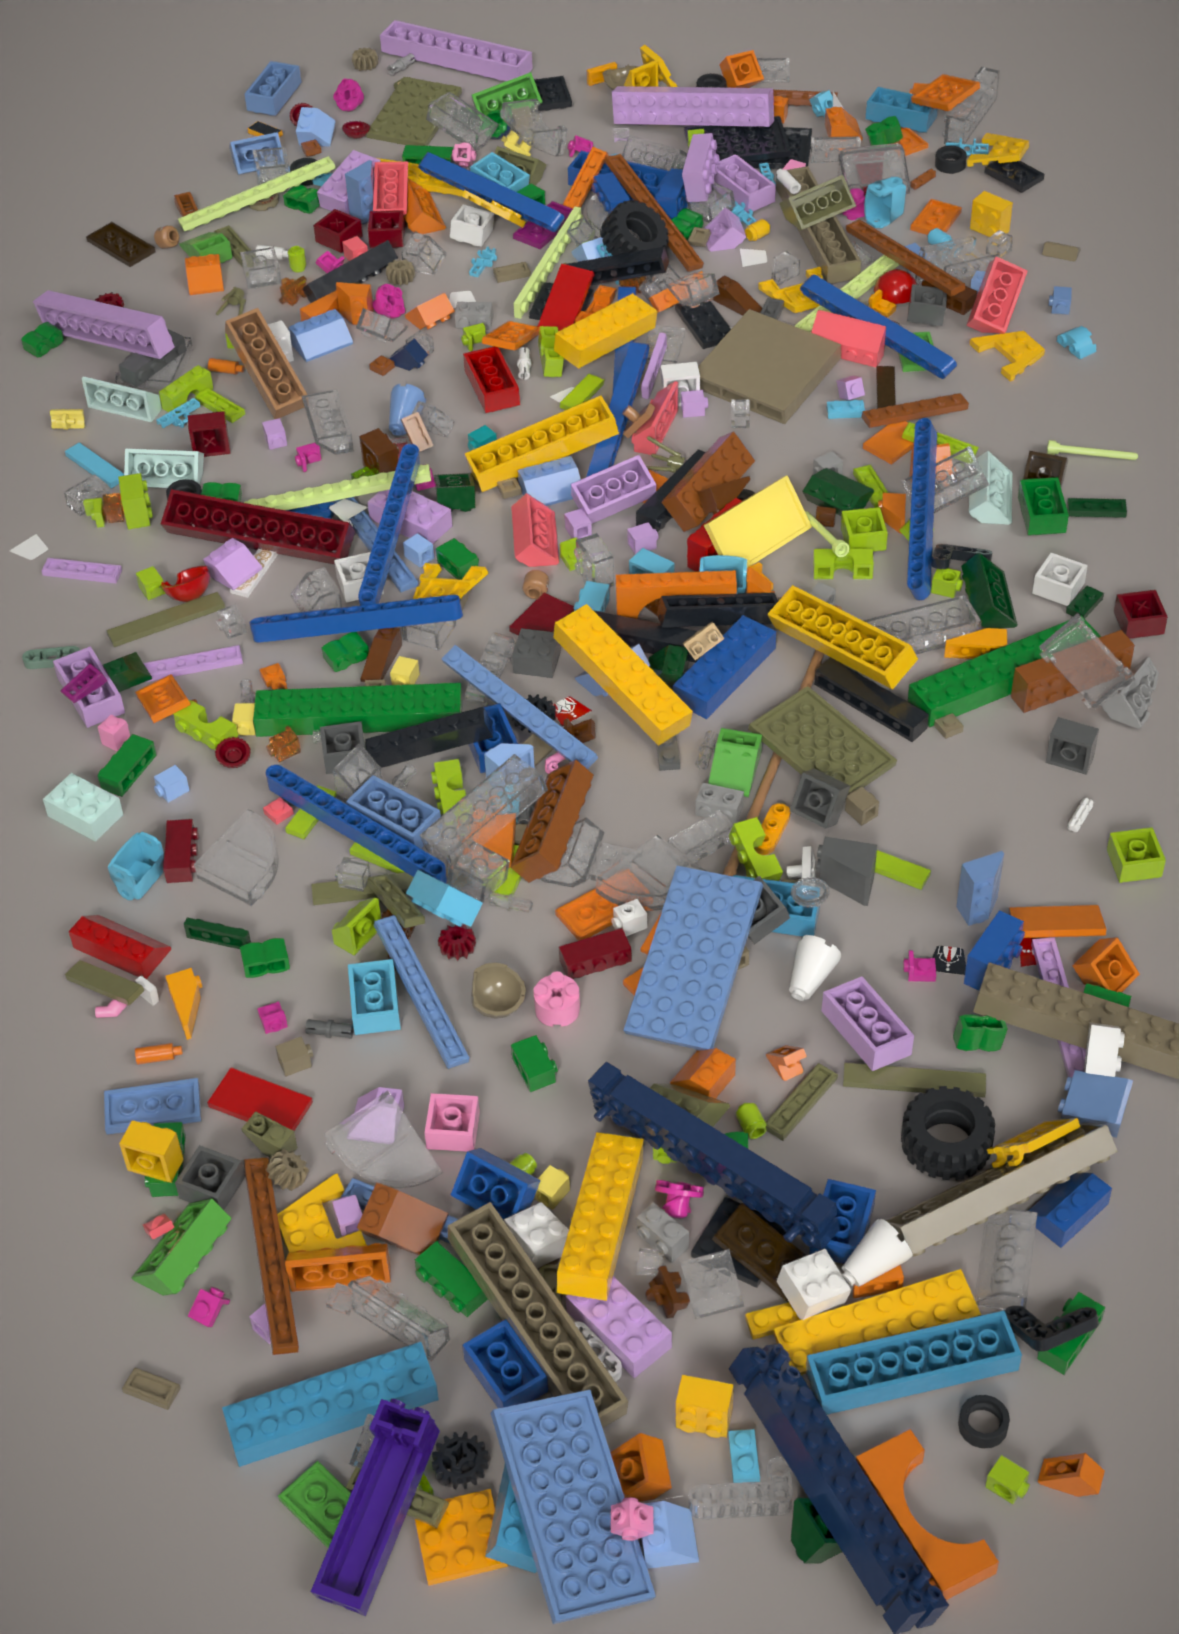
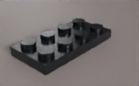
[675,296,731,349]

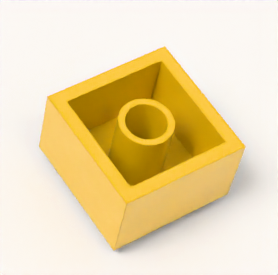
[970,191,1013,241]
[119,1120,184,1183]
[676,1375,734,1438]

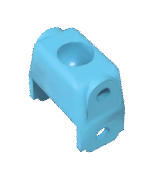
[864,177,906,229]
[700,555,747,594]
[108,832,164,900]

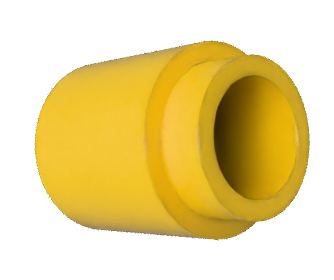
[745,219,770,241]

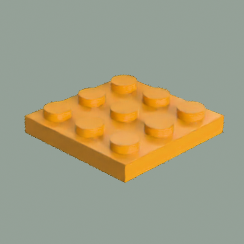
[415,1489,508,1586]

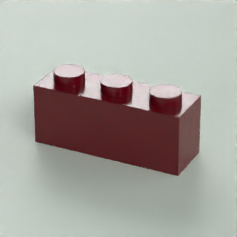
[163,819,199,883]
[559,928,632,979]

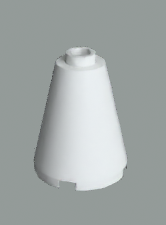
[789,935,841,1001]
[842,1218,913,1287]

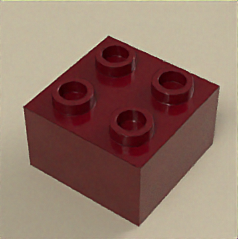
[313,209,363,253]
[368,210,405,248]
[187,411,231,457]
[1114,590,1168,639]

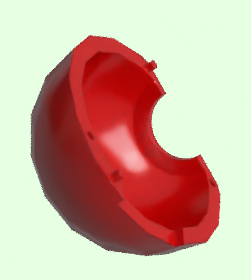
[874,269,918,304]
[160,566,210,602]

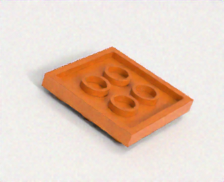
[911,74,980,111]

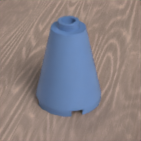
[389,384,427,436]

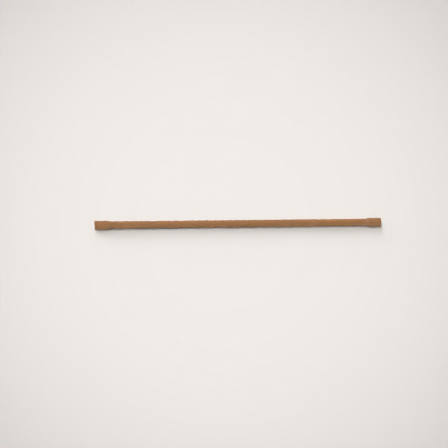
[722,605,843,876]

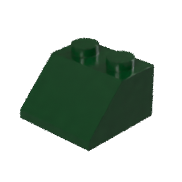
[648,645,689,691]

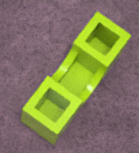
[538,326,564,377]
[159,365,213,413]
[813,549,874,579]
[173,700,238,750]
[431,759,469,823]
[729,817,783,881]

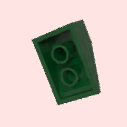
[434,473,476,512]

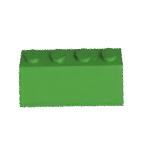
[472,72,542,123]
[131,1199,232,1296]

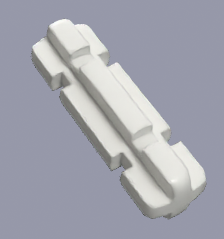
[1067,797,1093,833]

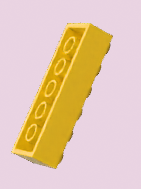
[554,293,657,369]

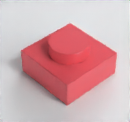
[263,797,294,825]

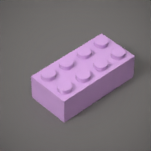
[682,133,719,202]
[317,150,381,215]
[712,154,776,213]
[571,455,656,524]
[368,489,452,544]
[53,646,125,728]
[821,977,914,1071]
[566,1276,672,1378]

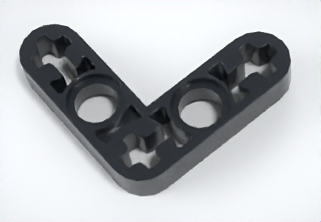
[931,544,993,569]
[1004,1305,1099,1352]

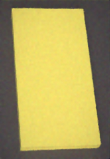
[704,475,812,568]

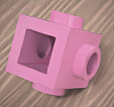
[452,143,476,168]
[611,1498,653,1541]

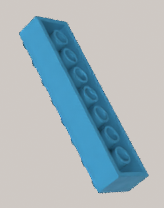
[806,1311,1022,1415]
[222,1342,439,1467]

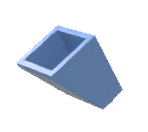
[1058,1070,1133,1138]

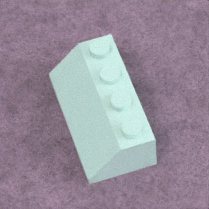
[82,377,162,422]
[124,449,204,488]
[969,451,1012,525]

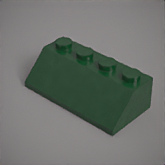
[961,553,1018,629]

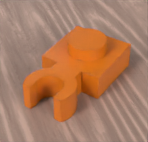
[259,663,287,690]

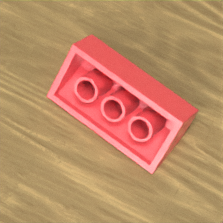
[373,162,408,215]
[966,256,1027,334]
[811,310,886,368]
[632,381,678,455]
[511,493,559,567]

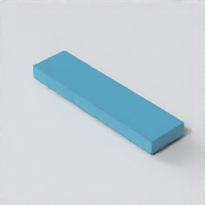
[65,442,124,489]

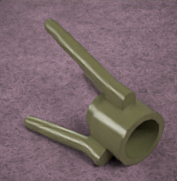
[216,287,246,316]
[646,436,685,473]

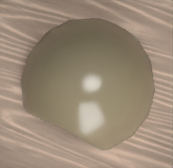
[603,64,638,90]
[471,962,526,1019]

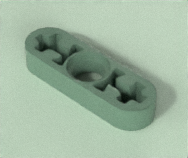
[22,646,80,669]

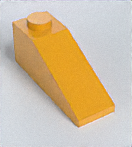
[944,628,1007,659]
[165,968,203,1040]

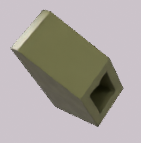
[241,1112,298,1158]

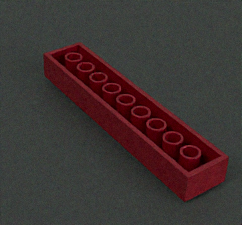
[160,489,355,565]

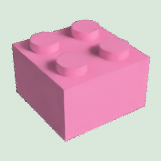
[425,1093,480,1152]

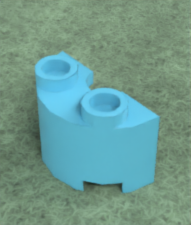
[1056,326,1096,359]

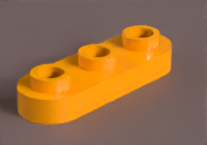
[754,803,790,855]

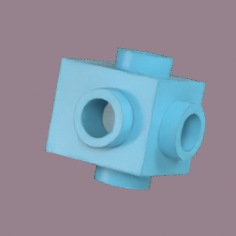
[809,90,833,118]

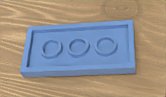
[104,1078,201,1135]

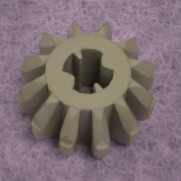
[352,47,378,72]
[386,259,415,286]
[266,1149,309,1191]

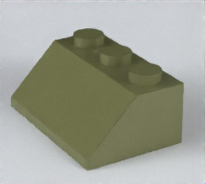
[495,146,546,185]
[650,1083,730,1127]

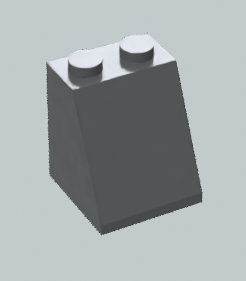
[816,836,877,906]

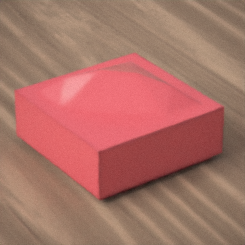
[143,1213,174,1239]

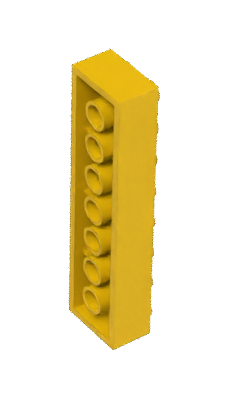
[465,395,619,492]
[767,585,918,690]
[553,604,693,746]
[557,1132,644,1301]

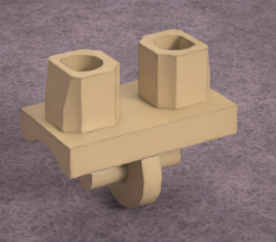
[683,622,725,660]

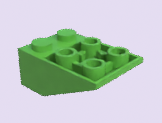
[179,232,232,263]
[708,728,762,797]

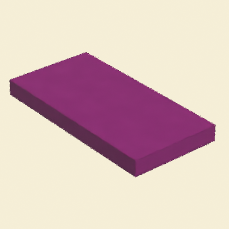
[513,201,573,250]

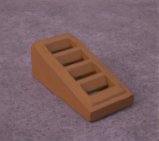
[174,192,198,217]

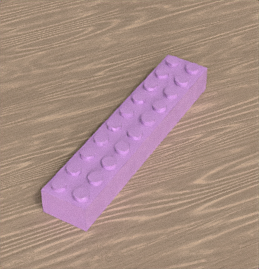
[380,20,533,81]
[612,86,774,127]
[33,290,175,359]

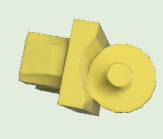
[501,131,532,156]
[50,409,85,430]

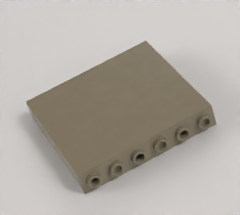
[698,309,841,424]

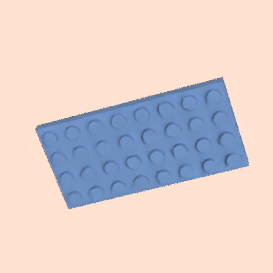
[623,866,763,1050]
[490,1390,656,1624]

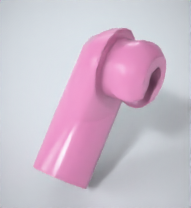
[544,752,566,774]

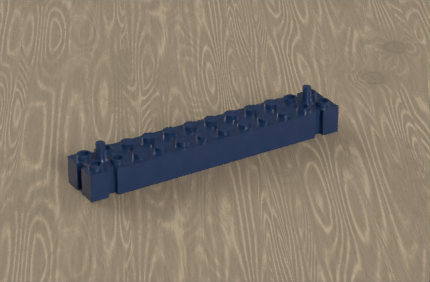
[588,1061,839,1251]
[728,1343,949,1634]

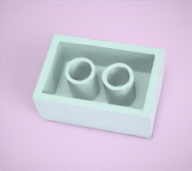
[43,773,123,842]

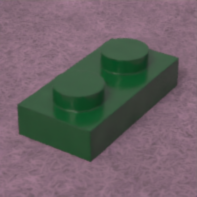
[1066,586,1104,619]

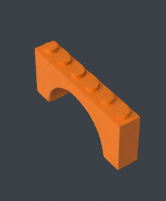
[616,570,737,619]
[856,1429,999,1600]

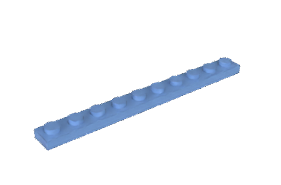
[441,645,598,769]

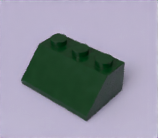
[802,468,874,516]

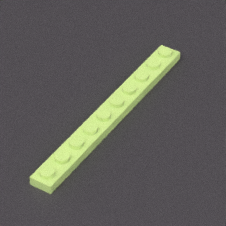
[178,156,335,231]
[514,207,583,319]
[795,255,900,333]
[244,464,431,511]

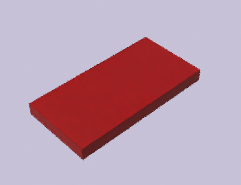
[537,264,594,332]
[207,1067,313,1131]

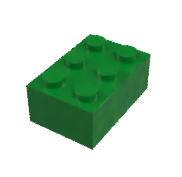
[1018,478,1069,535]

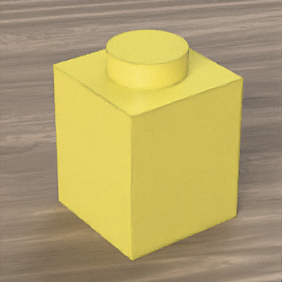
[390,656,420,685]
[232,703,256,736]
[534,1165,570,1210]

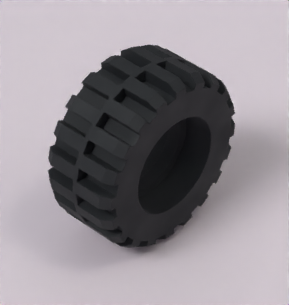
[601,200,669,256]
[901,1086,995,1181]

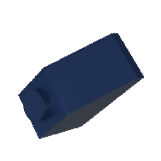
[388,338,428,371]

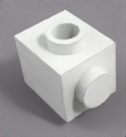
[611,899,647,936]

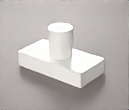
[787,846,816,886]

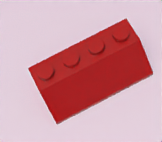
[69,915,172,979]

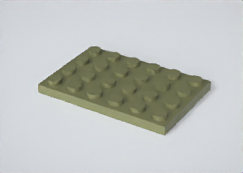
[367,77,462,146]
[748,686,897,794]

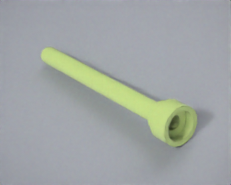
[1047,440,1138,460]
[805,511,849,557]

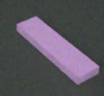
[641,333,667,399]
[42,558,122,583]

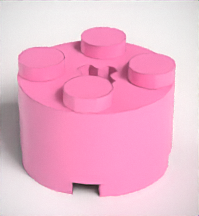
[533,972,580,1027]

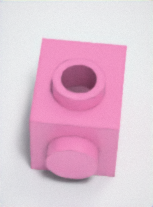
[98,715,130,751]

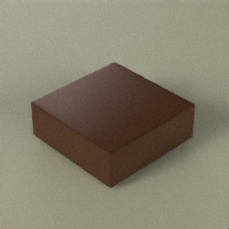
[816,506,836,527]

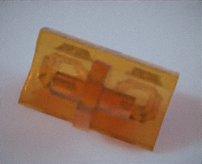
[279,276,307,306]

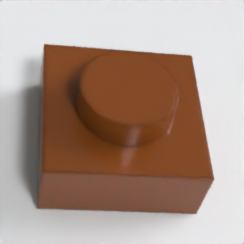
[301,139,322,157]
[369,355,395,376]

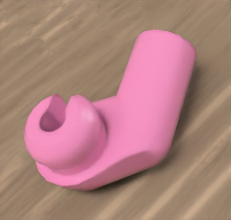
[95,999,127,1018]

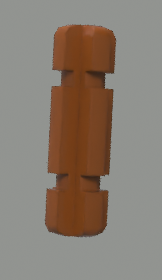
[910,168,936,190]

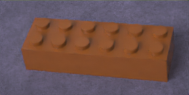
[662,431,755,532]
[1011,630,1135,713]
[511,759,594,883]

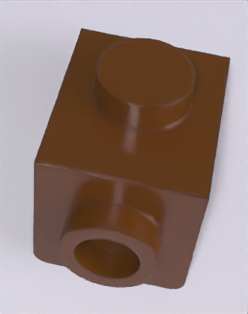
[564,718,595,743]

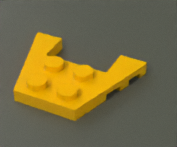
[640,44,678,87]
[967,133,1029,167]
[462,190,526,228]
[758,267,823,313]
[969,331,1045,382]
[413,563,489,599]
[277,1173,366,1253]

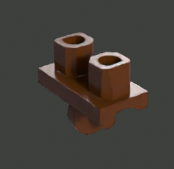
[645,1266,690,1318]

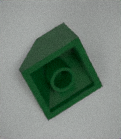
[102,652,152,692]
[791,1498,842,1564]

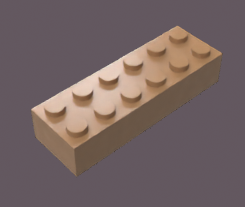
[225,308,308,419]

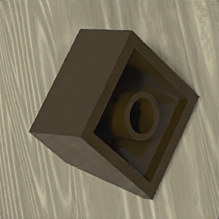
[1023,450,1068,487]

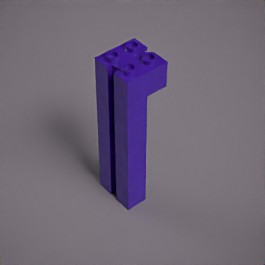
[310,1398,440,1616]

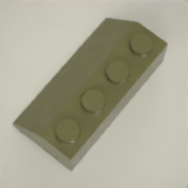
[779,175,856,231]

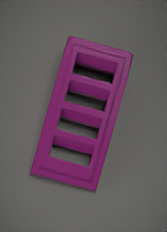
[60,663,107,703]

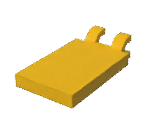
[987,1118,1080,1168]

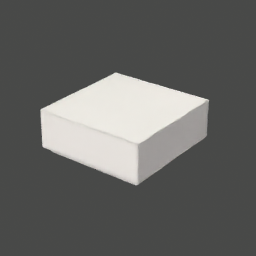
[135,976,159,1006]

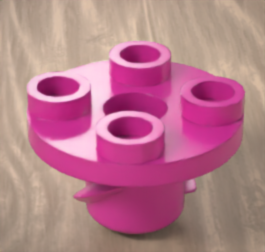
[333,78,364,112]
[842,188,865,220]
[373,284,405,319]
[655,1180,704,1219]

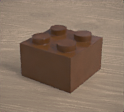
[359,428,399,476]

